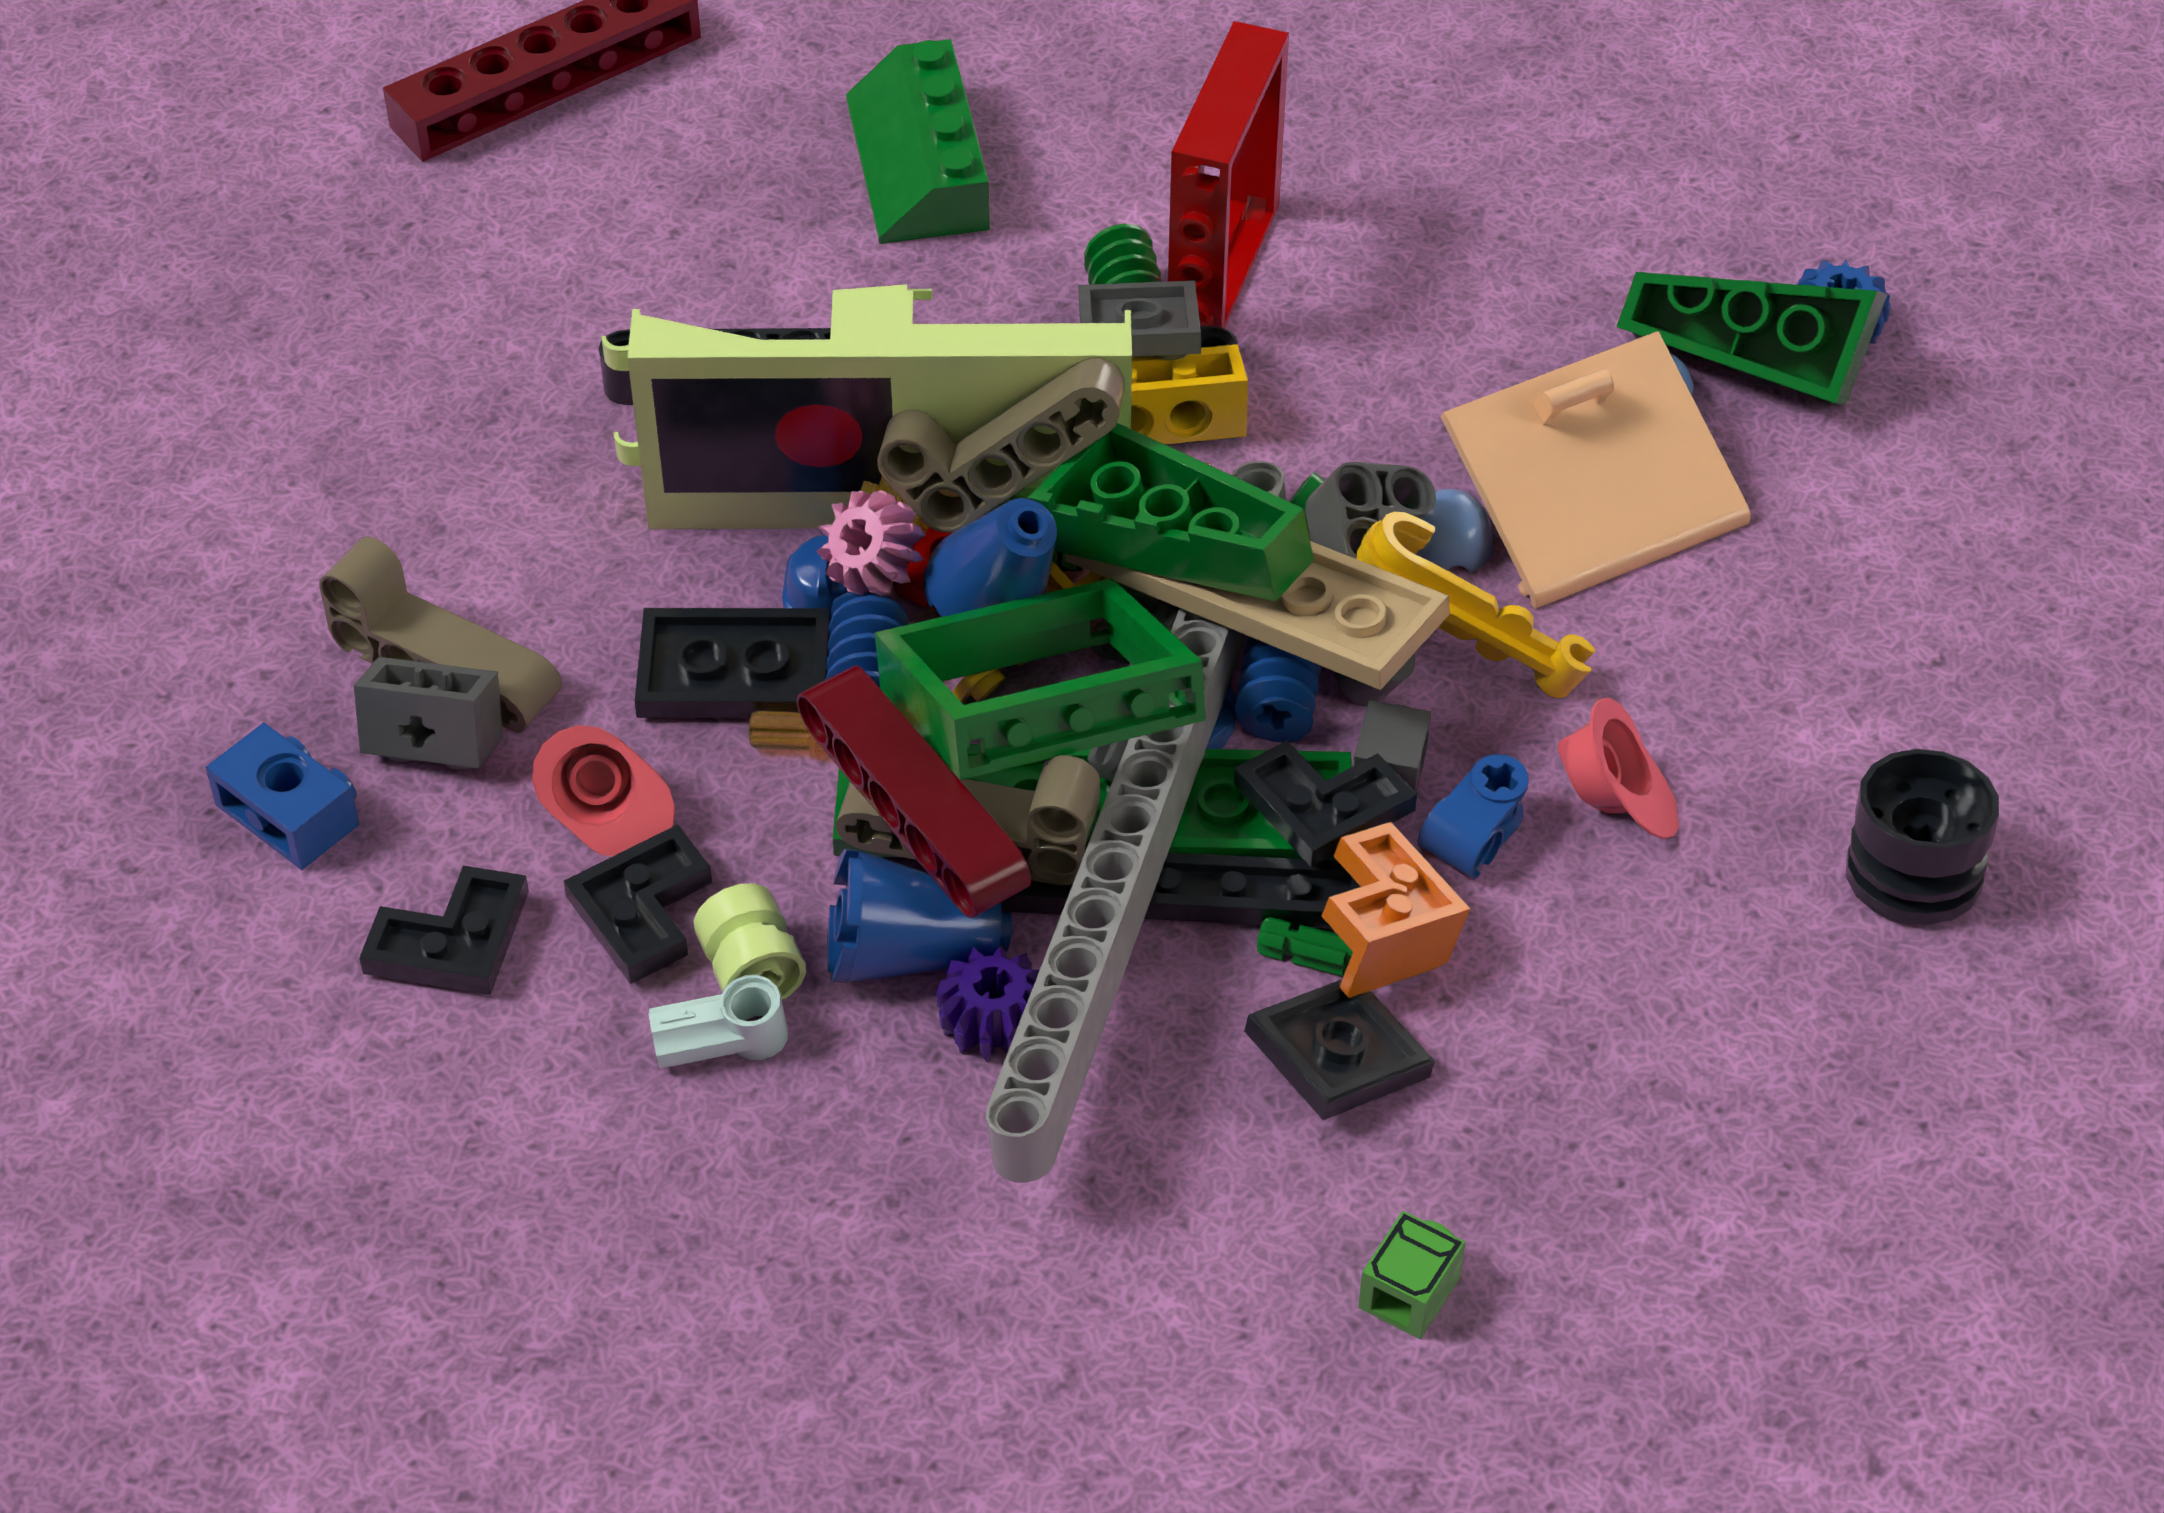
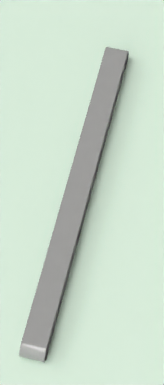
[985,461,1286,1183]

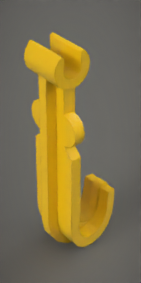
[1356,511,1596,699]

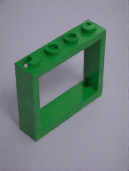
[875,578,1206,780]

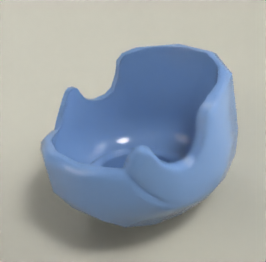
[1415,489,1495,573]

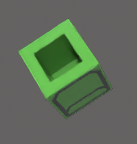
[1358,1210,1466,1340]

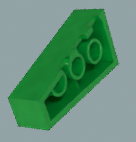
[1616,272,1887,405]
[1028,423,1314,602]

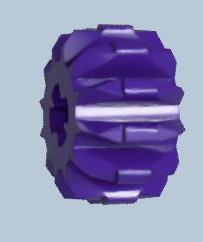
[936,945,1040,1062]

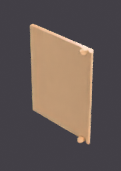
[1440,331,1751,609]

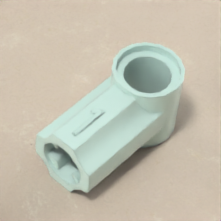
[649,975,788,1069]

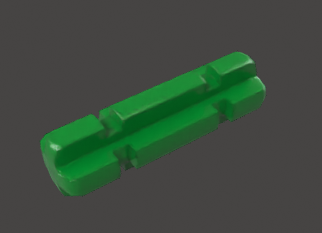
[1257,917,1353,976]

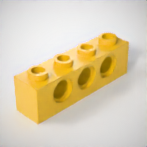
[1131,344,1248,444]

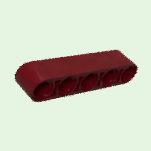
[797,665,1031,919]

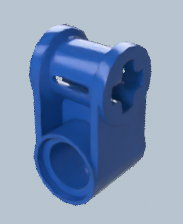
[1417,754,1529,879]

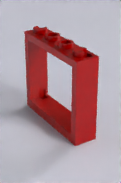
[1168,21,1289,328]

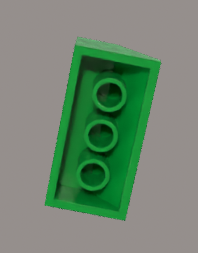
[846,39,990,244]

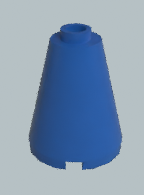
[923,498,1057,617]
[827,849,1012,983]

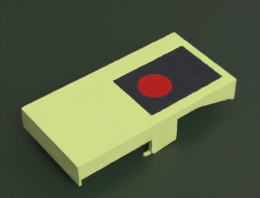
[601,284,1132,529]

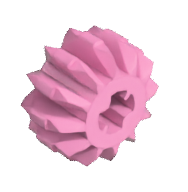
[816,490,926,596]

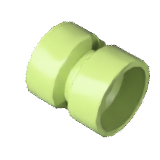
[693,883,806,1000]

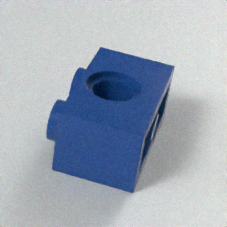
[205,722,360,870]

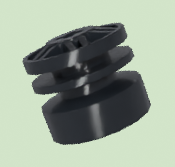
[1846,749,1999,925]

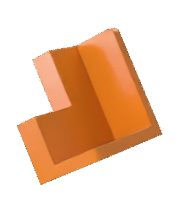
[1322,822,1470,998]

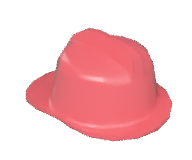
[1558,697,1679,840]
[532,725,675,856]

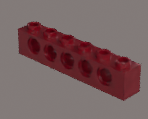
[383,0,701,162]

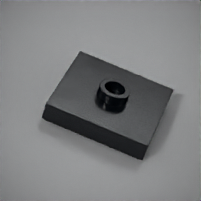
[1244,979,1435,1120]

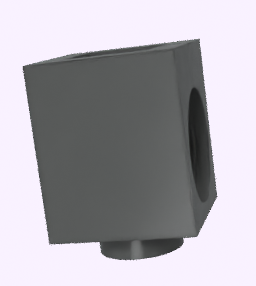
[1353,700,1432,793]

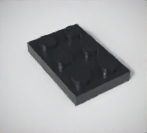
[634,608,830,718]

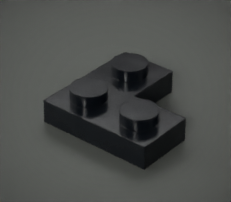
[1234,740,1417,867]
[564,824,712,984]
[359,865,529,995]

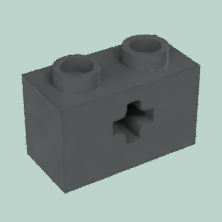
[354,657,503,770]

